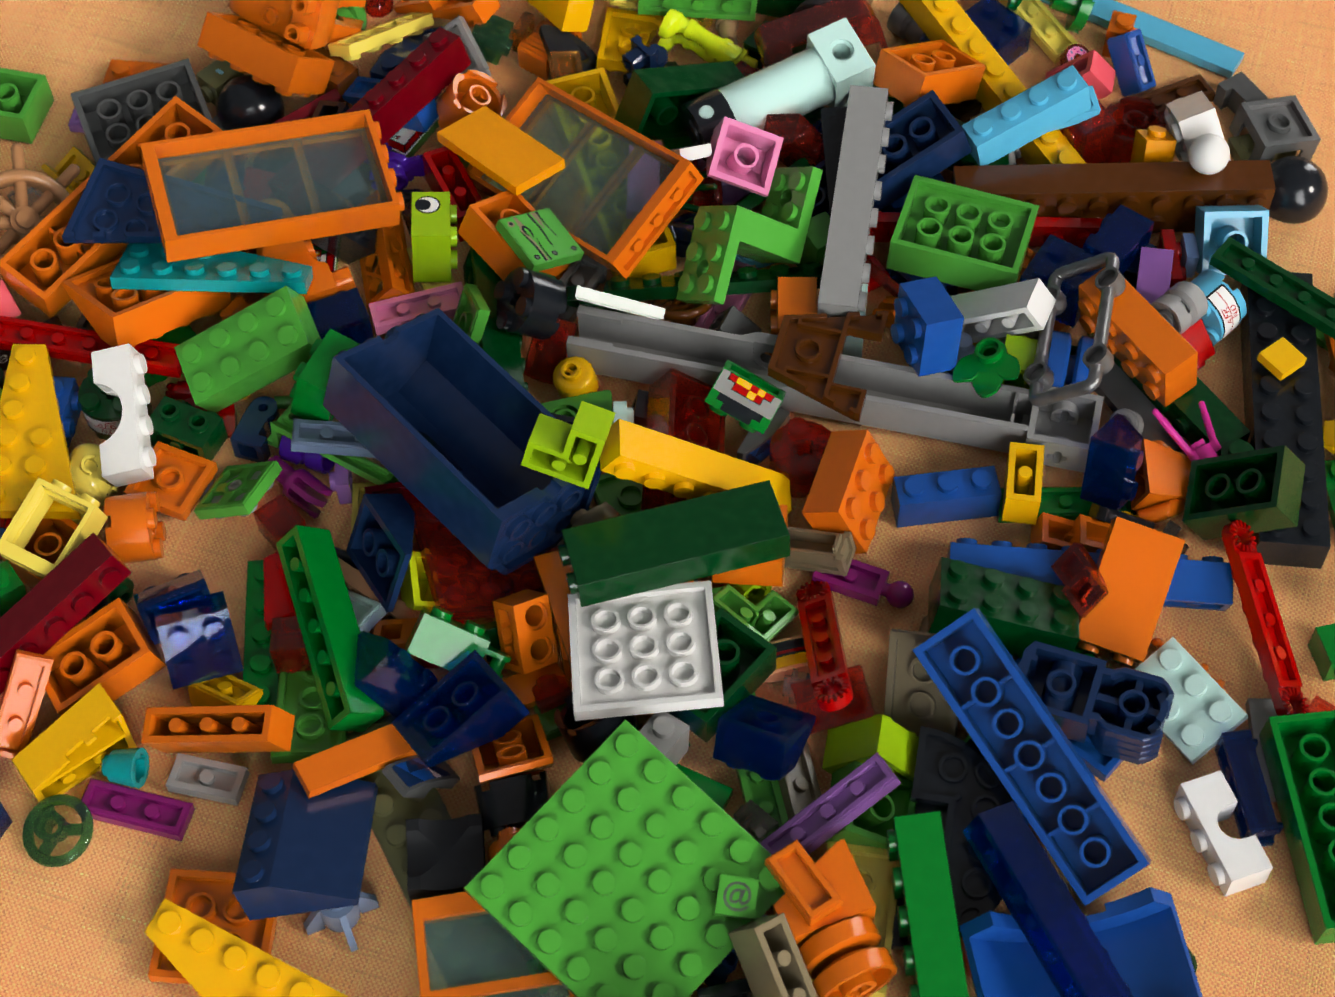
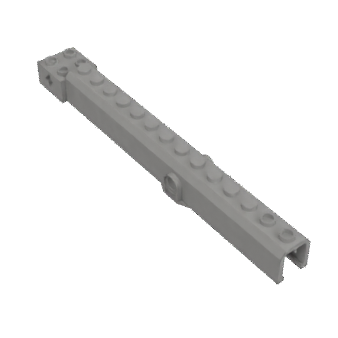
[566,305,1104,474]

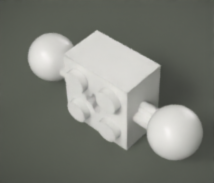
[1163,91,1231,175]

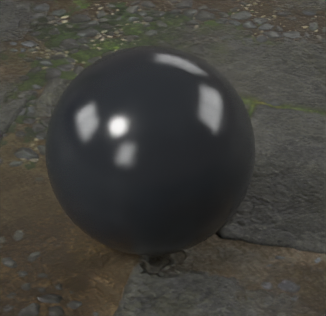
[216,75,284,130]
[1269,156,1328,224]

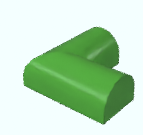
[713,584,799,642]

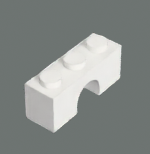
[1173,770,1273,897]

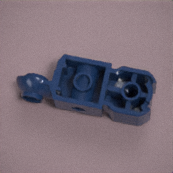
[1018,641,1174,765]

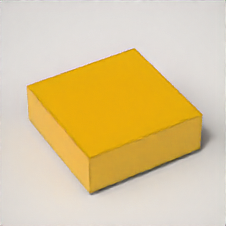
[1257,337,1307,381]

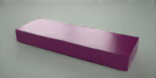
[76,778,195,842]

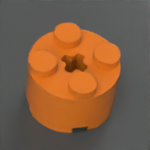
[437,70,507,129]
[104,491,167,564]

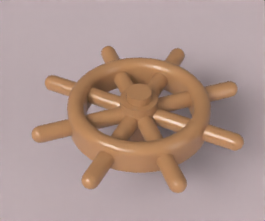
[0,143,80,304]

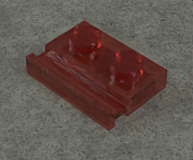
[791,665,876,736]

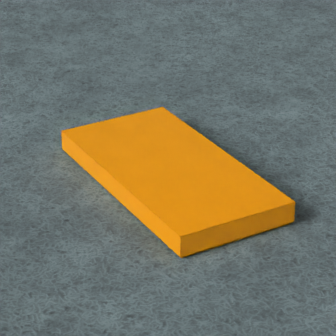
[437,106,565,196]

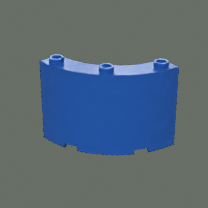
[960,887,1203,997]

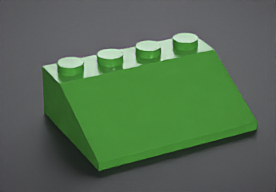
[886,175,1039,291]

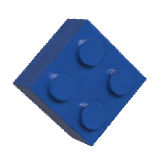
[891,276,964,377]

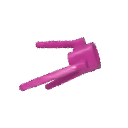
[1152,401,1222,462]

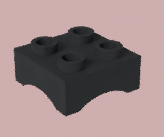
[406,813,485,902]

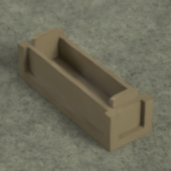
[784,527,856,576]

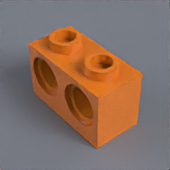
[493,589,559,674]

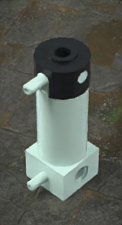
[680,17,876,161]

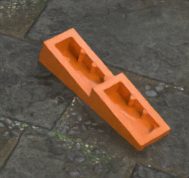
[393,0,501,24]

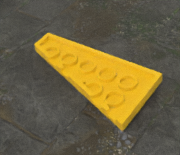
[0,344,81,519]

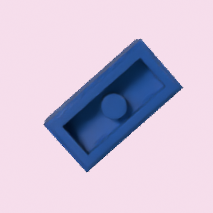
[1107,28,1156,97]

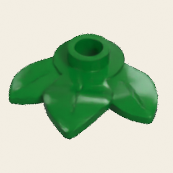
[953,337,1020,398]

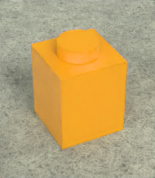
[1130,126,1177,163]

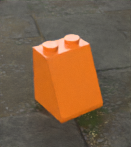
[773,839,876,948]

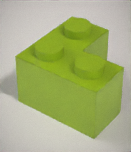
[521,401,616,489]
[822,714,919,782]

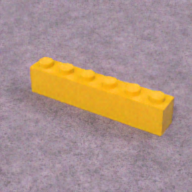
[600,419,792,514]

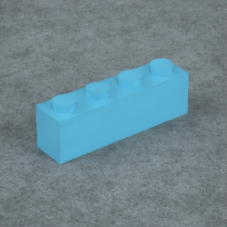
[961,65,1091,166]

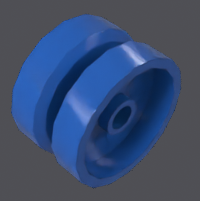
[1047,330,1094,394]

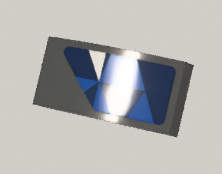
[737,408,790,465]
[381,753,461,799]

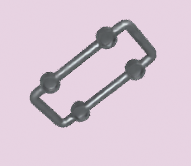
[1023,252,1126,407]

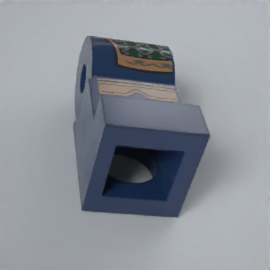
[230,396,280,463]

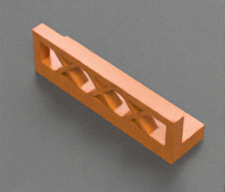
[359,192,415,308]

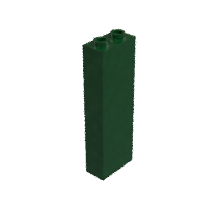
[558,480,790,607]

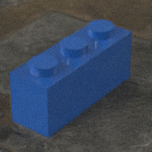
[891,465,1002,528]

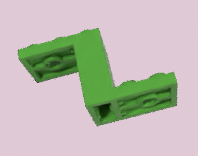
[676,166,823,305]

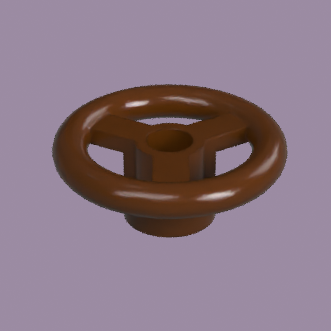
[650,298,713,326]

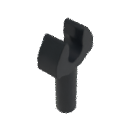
[1088,503,1155,529]

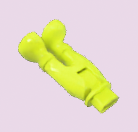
[658,8,759,75]

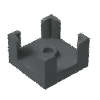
[1229,95,1321,163]

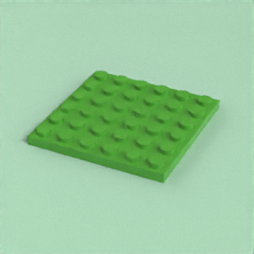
[464,719,784,997]

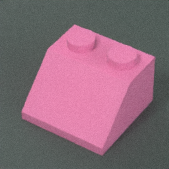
[706,116,784,197]

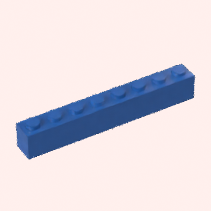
[947,538,1233,611]

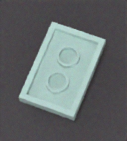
[1135,637,1248,765]

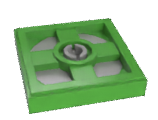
[194,461,283,520]

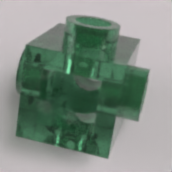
[472,14,514,65]

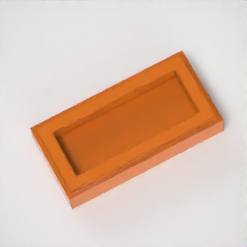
[764,839,843,926]

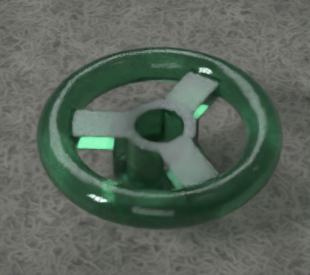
[22,794,94,867]

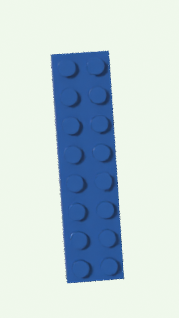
[912,608,1151,906]

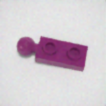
[812,559,914,608]

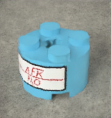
[1190,271,1247,346]

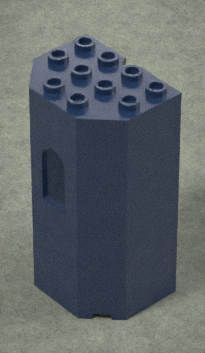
[323,308,602,575]

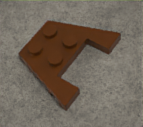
[768,310,889,422]

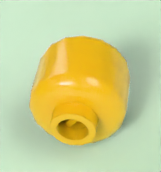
[553,356,599,399]

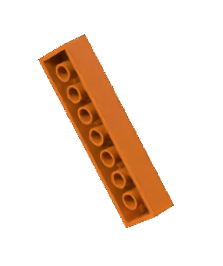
[0,95,223,318]

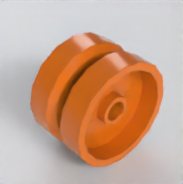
[799,916,898,997]

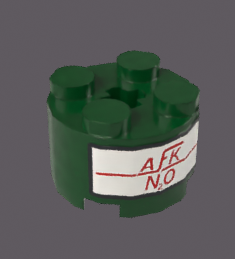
[78,368,152,440]

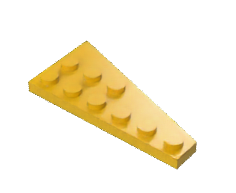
[144,898,348,997]

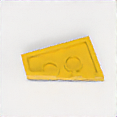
[596,7,665,72]

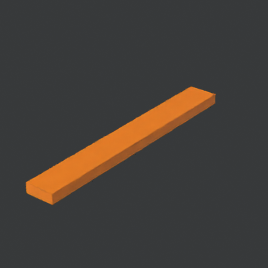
[293,662,571,798]

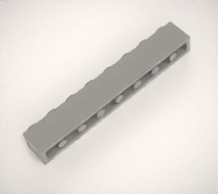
[818,85,894,317]

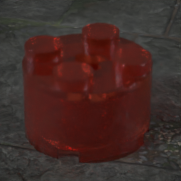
[1099,97,1166,163]
[769,417,831,498]

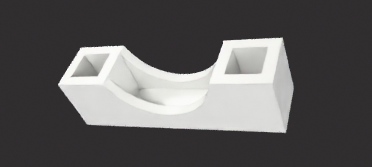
[91,343,157,487]

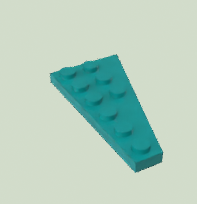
[110,243,313,294]

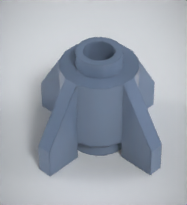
[303,891,379,952]

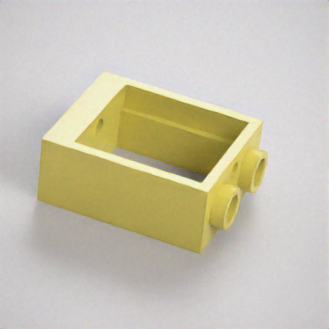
[0,477,108,579]

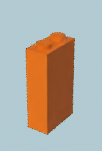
[1077,516,1185,667]

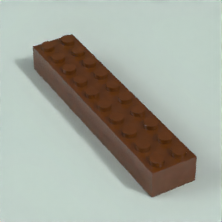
[951,160,1276,233]

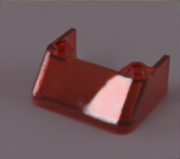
[754,0,888,68]

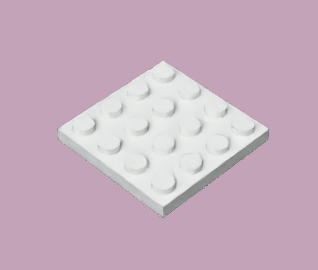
[568,580,724,721]

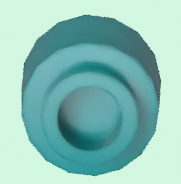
[102,748,149,789]

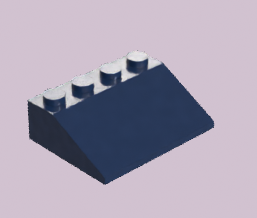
[232,769,378,920]

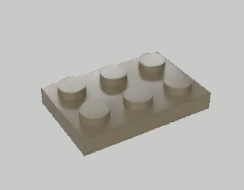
[884,629,958,737]

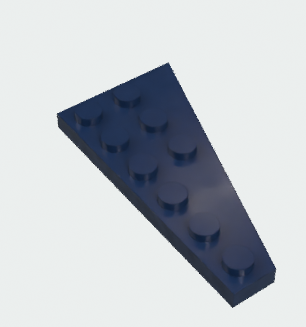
[62,158,283,243]

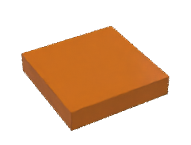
[123,441,218,522]

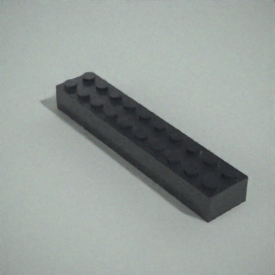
[1240,272,1331,569]

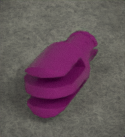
[268,455,334,519]

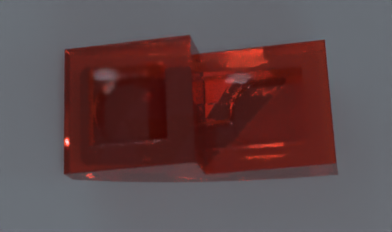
[1051,542,1108,618]

